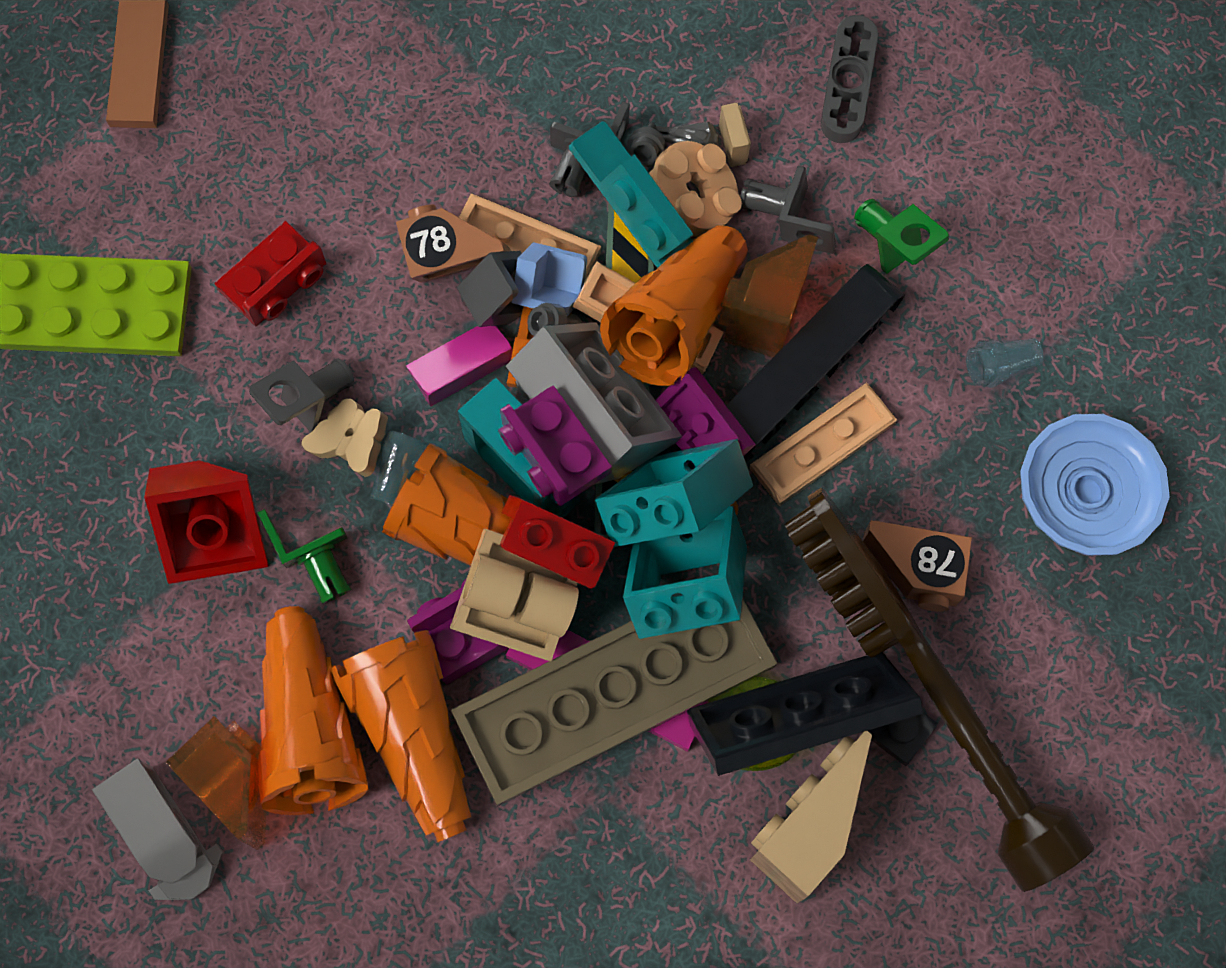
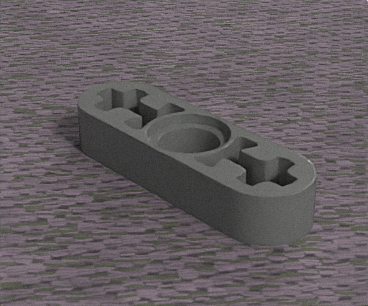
[820,15,878,143]

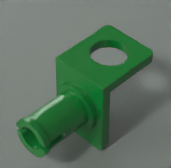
[854,199,949,274]
[257,509,352,604]

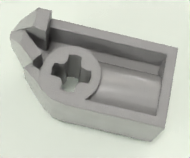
[92,758,224,900]

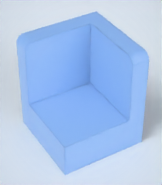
[512,242,587,316]

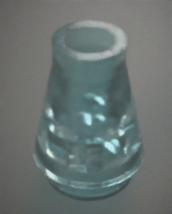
[966,338,1043,388]
[369,430,426,506]

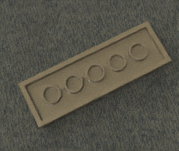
[451,598,777,807]

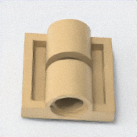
[450,529,579,662]

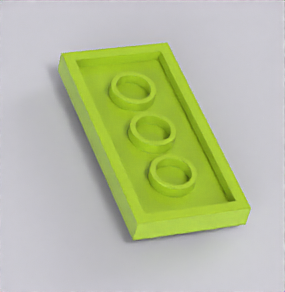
[0,253,192,356]

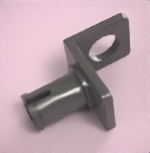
[549,102,630,197]
[740,165,836,254]
[249,358,354,432]

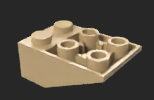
[750,731,872,903]

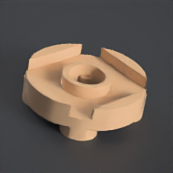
[649,141,742,237]

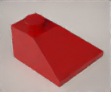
[144,460,269,584]

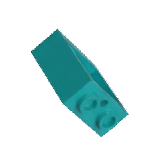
[458,378,580,518]
[595,439,753,547]
[623,506,747,639]

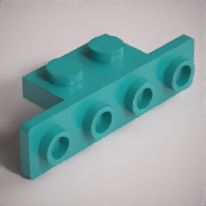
[569,121,693,268]

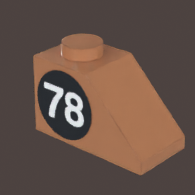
[396,204,511,283]
[863,520,972,612]

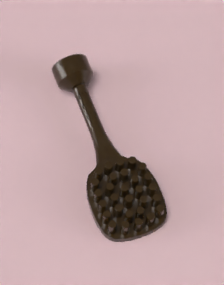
[784,488,1095,892]

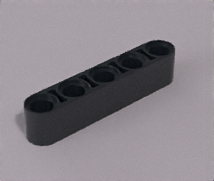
[726,263,905,461]

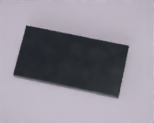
[687,652,923,776]

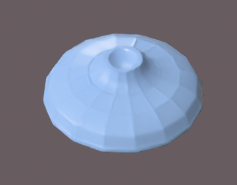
[1020,414,1170,556]

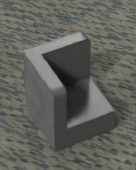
[456,251,522,327]

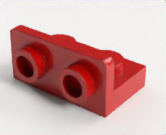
[214,221,327,327]
[500,495,615,588]

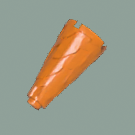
[600,225,748,386]
[382,443,511,566]
[258,606,368,815]
[331,630,471,842]

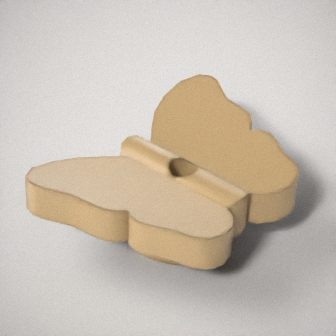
[302,398,388,477]

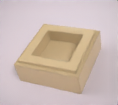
[719,102,751,167]

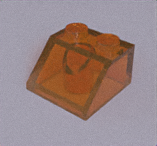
[719,234,818,357]
[165,716,266,850]

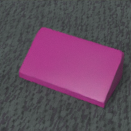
[406,326,513,407]

